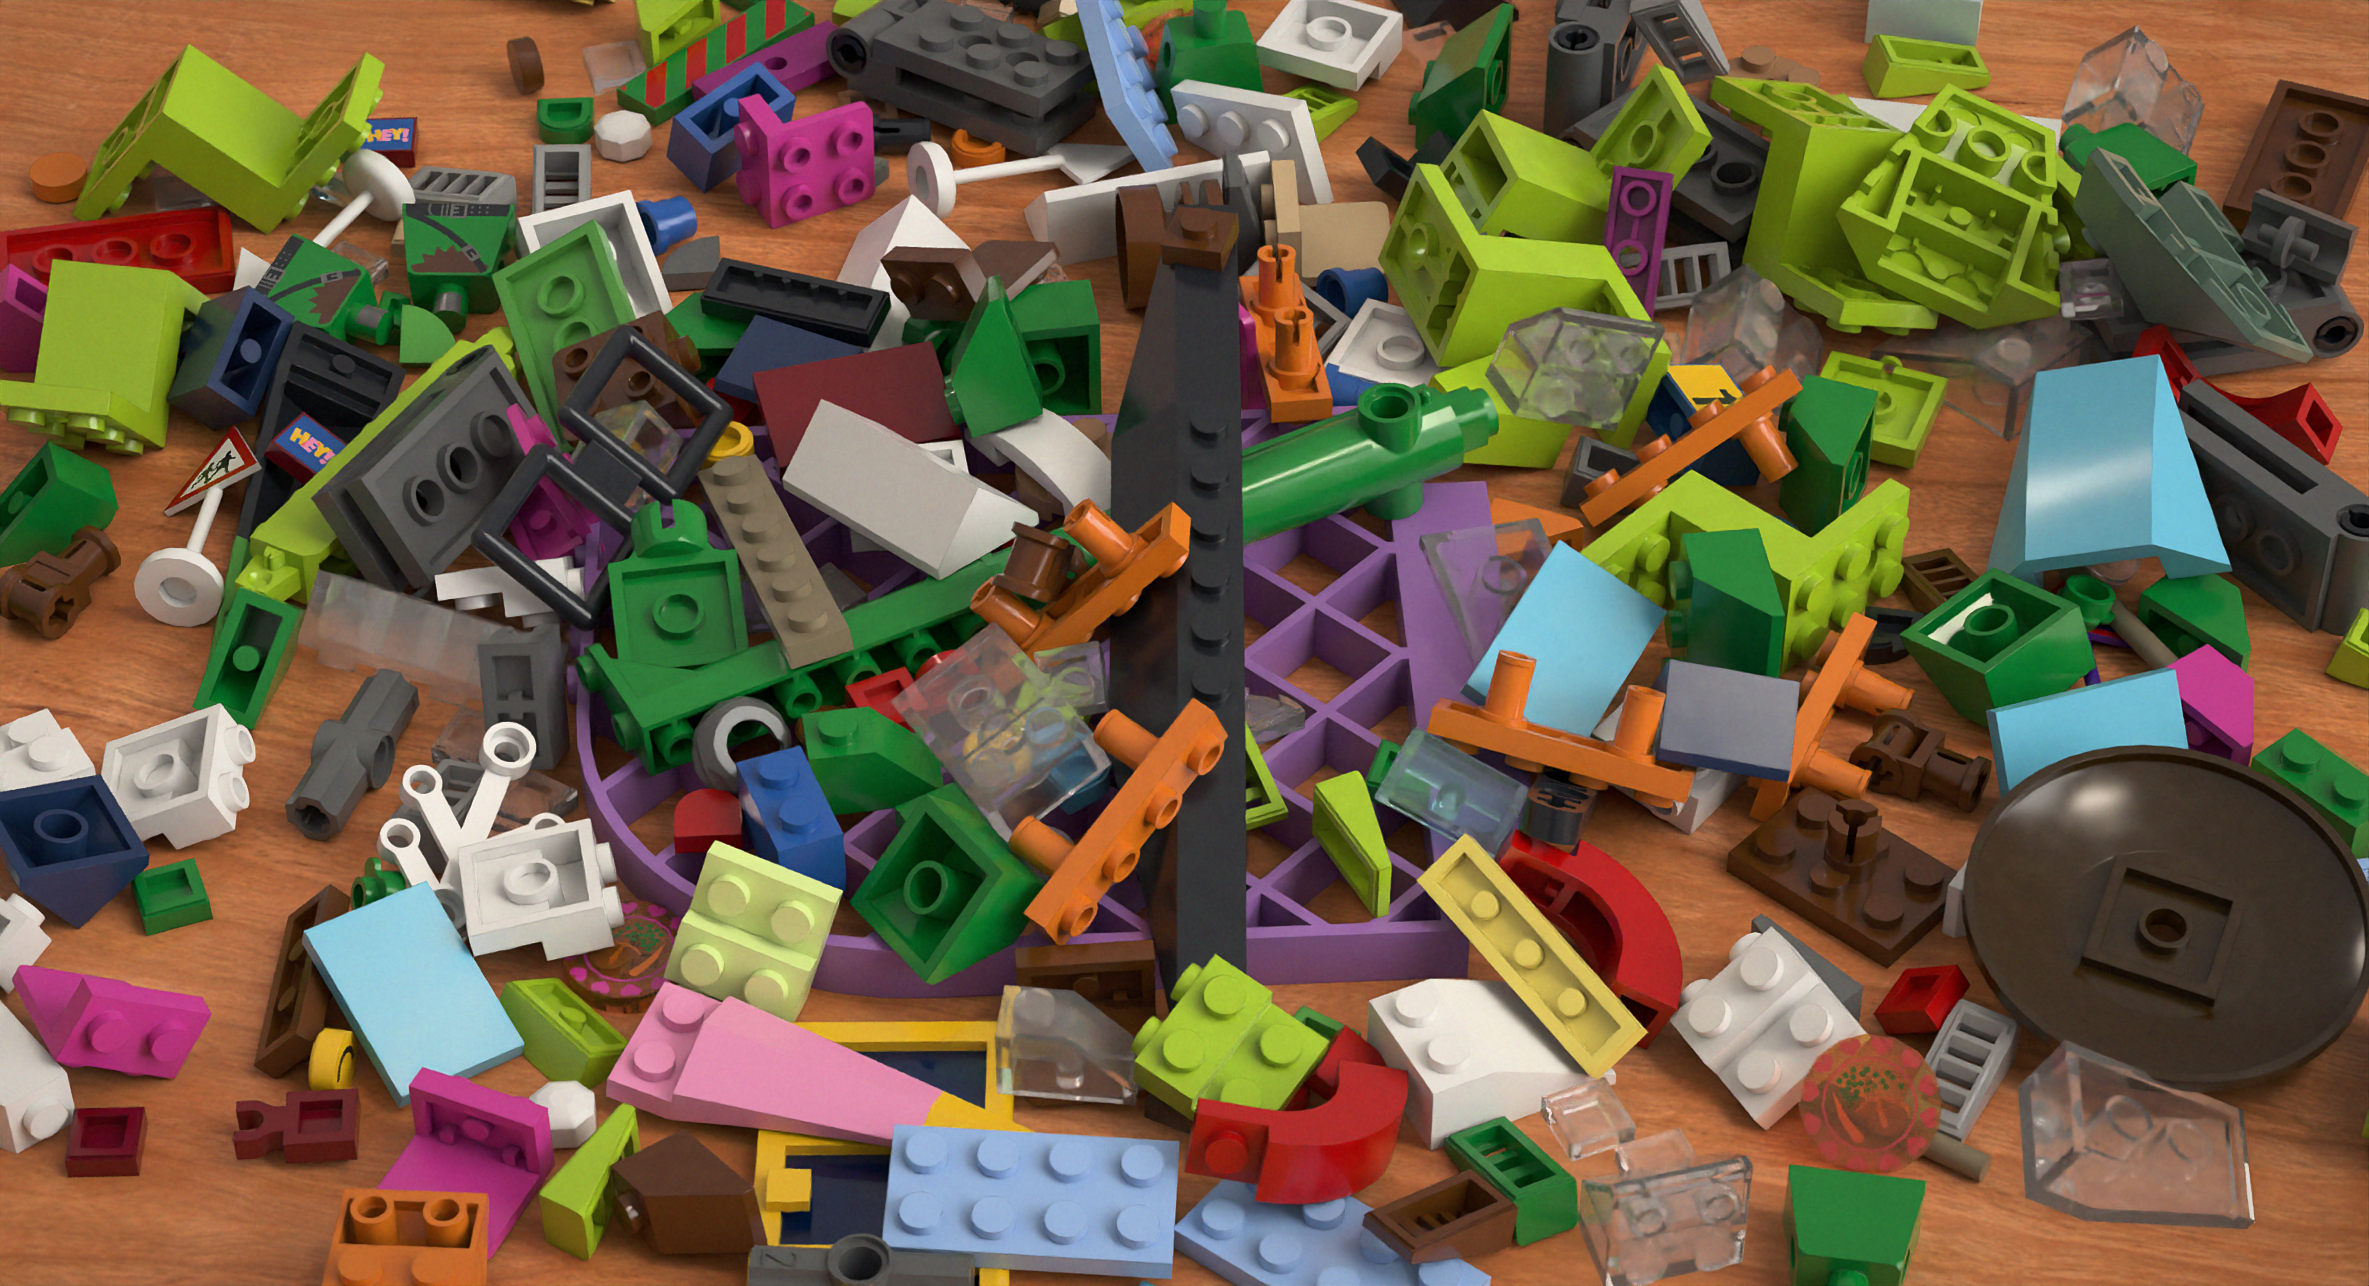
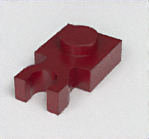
[233,1088,361,1164]

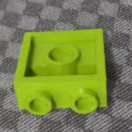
[1130,954,1329,1121]

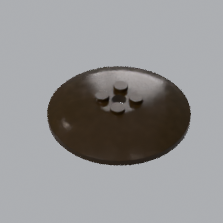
[1962,745,2369,1092]

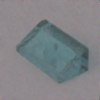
[1374,728,1530,859]

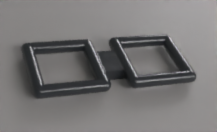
[471,324,734,632]

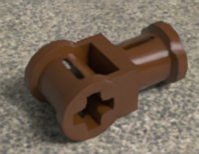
[992,521,1090,603]
[0,525,121,639]
[1849,708,1992,813]

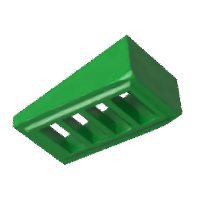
[1444,1116,1579,1246]

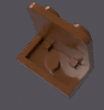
[880,240,1060,323]
[552,310,703,448]
[1015,939,1157,1106]

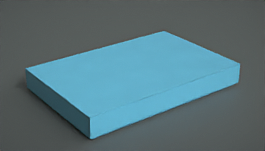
[1460,540,1667,737]
[1986,667,2189,799]
[302,880,525,1108]

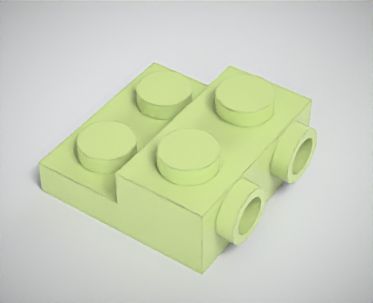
[663,840,843,1022]

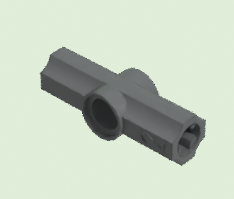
[285,668,420,841]
[748,1233,975,1286]

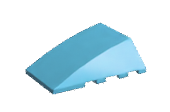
[1985,354,2233,589]

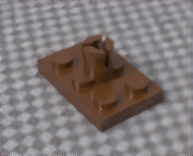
[1727,784,1958,969]

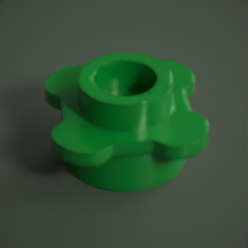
[351,857,406,911]

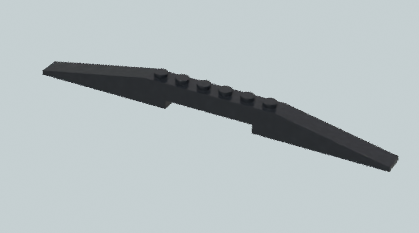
[1109,204,1247,1014]

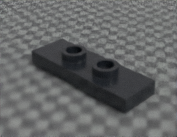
[700,257,891,349]

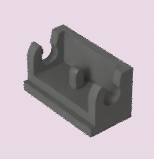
[477,623,570,770]

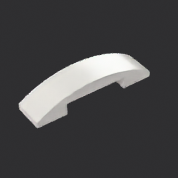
[964,408,1111,519]

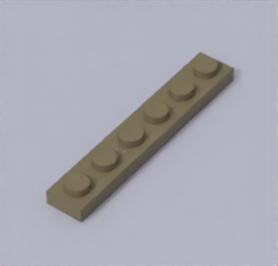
[697,454,854,669]

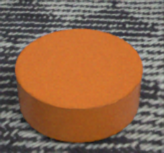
[951,129,1008,169]
[29,152,88,203]

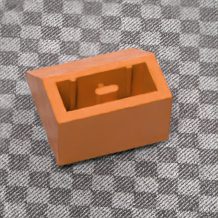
[321,1188,490,1286]

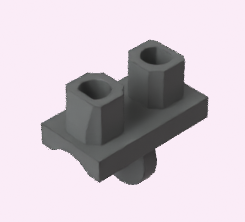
[2241,189,2360,286]

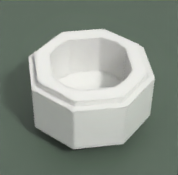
[594,110,652,162]
[529,1080,597,1149]

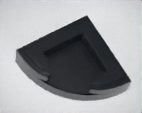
[1863,606,1929,665]

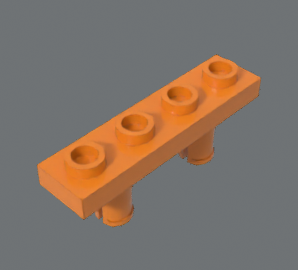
[1239,244,1333,425]
[1579,364,1803,528]
[970,498,1191,705]
[1748,611,1916,822]
[1426,650,1698,808]
[1009,698,1228,945]

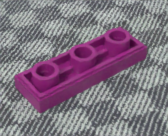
[691,20,838,101]
[1602,166,1674,322]

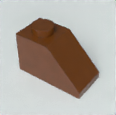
[610,1129,769,1254]

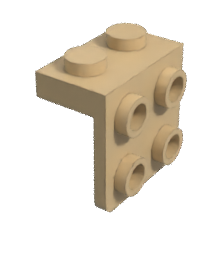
[1261,160,1390,288]

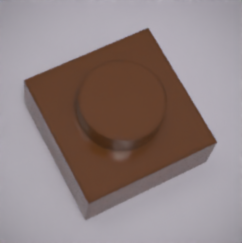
[1161,206,1239,272]

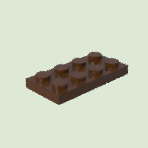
[2222,79,2369,230]

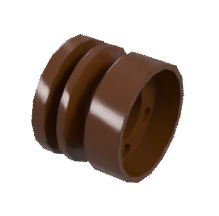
[1115,179,1225,309]

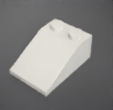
[513,190,673,319]
[1367,979,1616,1151]

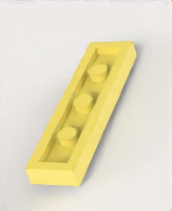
[1416,833,1648,1080]

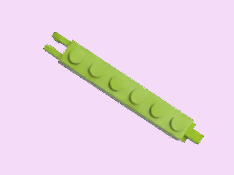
[234,325,524,605]

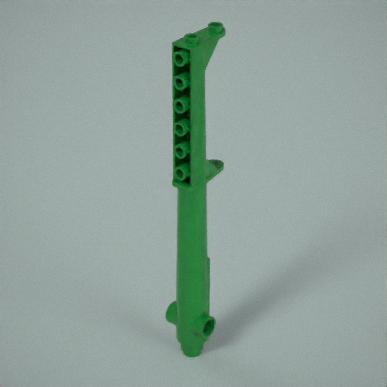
[575,383,1499,777]

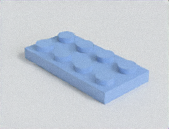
[1075,0,1178,173]
[882,1124,1180,1279]
[1173,1179,1491,1286]

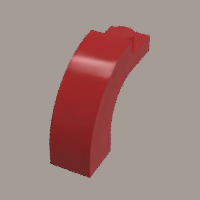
[2131,323,2343,466]
[1493,828,1683,1050]
[1184,1059,1409,1204]

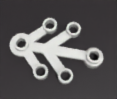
[376,722,565,942]

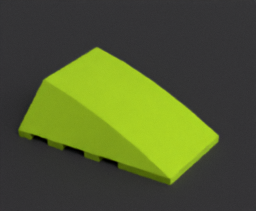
[1835,83,2061,329]

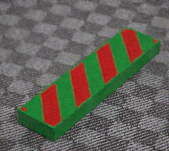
[616,0,815,127]

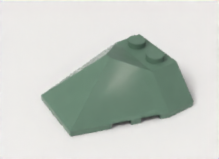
[2072,147,2314,364]

